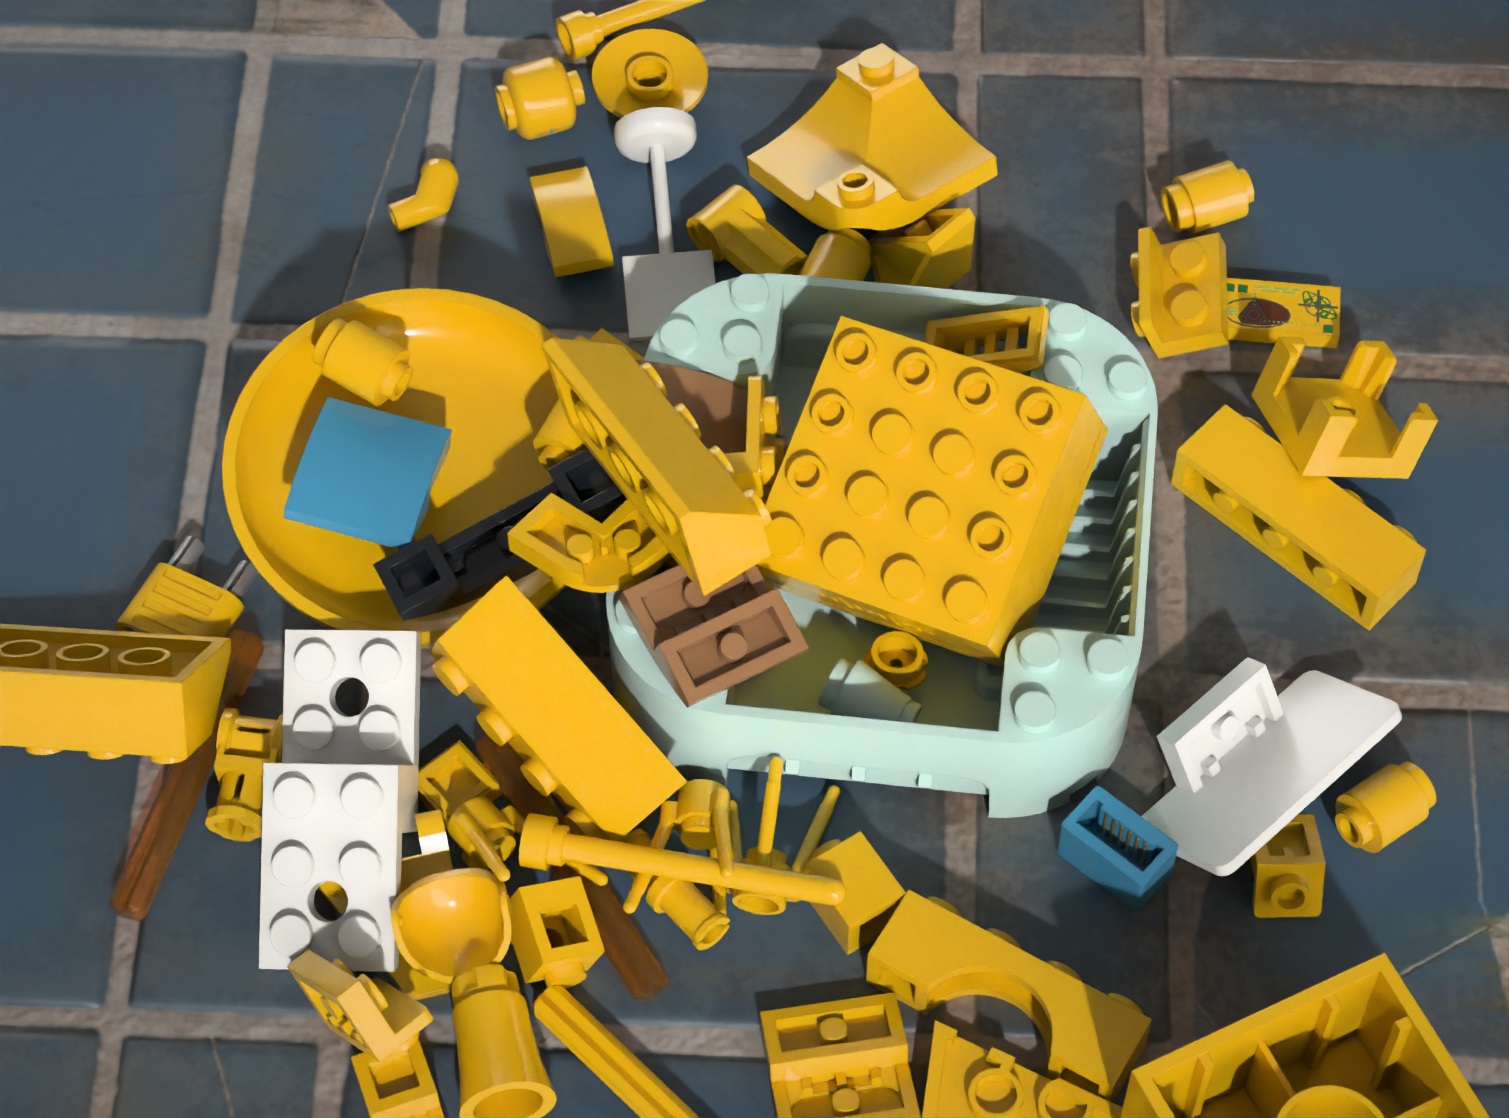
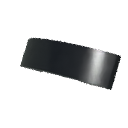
[373,448,627,621]

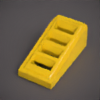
[924,305,1049,373]

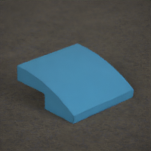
[284,397,452,549]

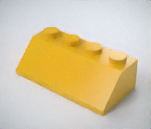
[541,338,772,596]
[430,575,687,841]
[0,624,231,764]

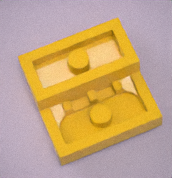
[760,992,921,1118]

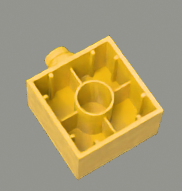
[1120,953,1490,1118]

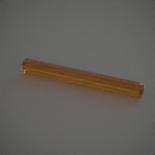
[109,630,264,921]
[476,735,668,1002]

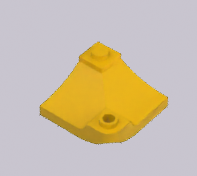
[747,43,998,230]

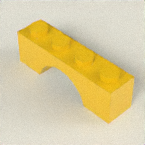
[866,890,1152,1103]

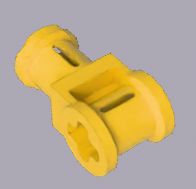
[205,707,283,842]

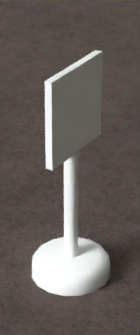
[614,107,715,341]

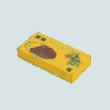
[1227,278,1341,349]

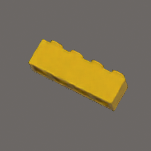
[1171,404,1426,631]

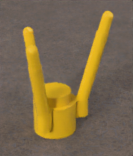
[725,757,840,915]
[623,779,734,916]
[447,797,608,947]

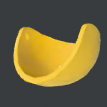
[391,868,512,983]

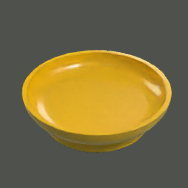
[222,288,566,649]

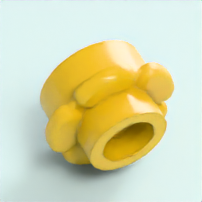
[864,631,928,691]

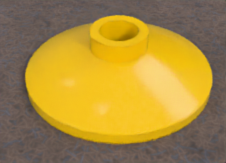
[592,29,708,118]

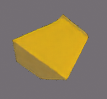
[868,208,975,289]

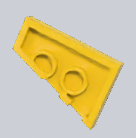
[922,1020,1123,1118]

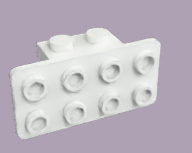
[1141,657,1402,876]

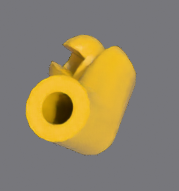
[387,158,459,232]

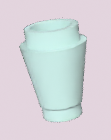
[818,657,922,723]

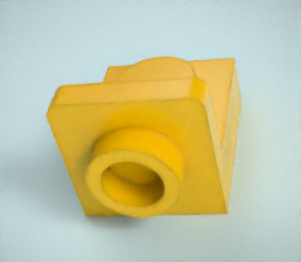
[1250,814,1326,918]

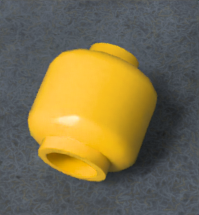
[495,56,585,140]

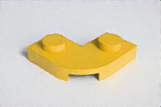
[507,493,672,593]

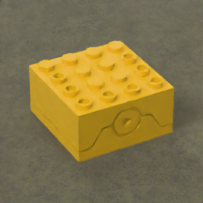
[756,316,1108,669]

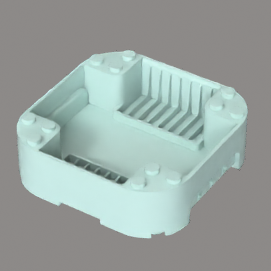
[606,273,1158,818]

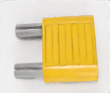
[116,536,259,638]

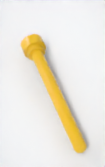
[556,0,706,61]
[519,813,846,906]

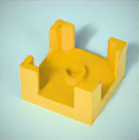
[1251,336,1438,479]

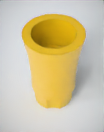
[452,964,557,1118]

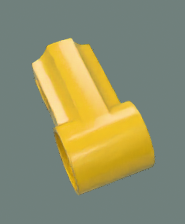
[686,185,807,275]

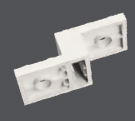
[259,629,421,972]

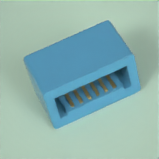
[1057,786,1178,912]

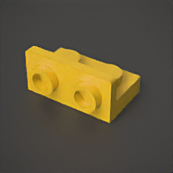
[1130,226,1229,359]
[287,949,433,1062]

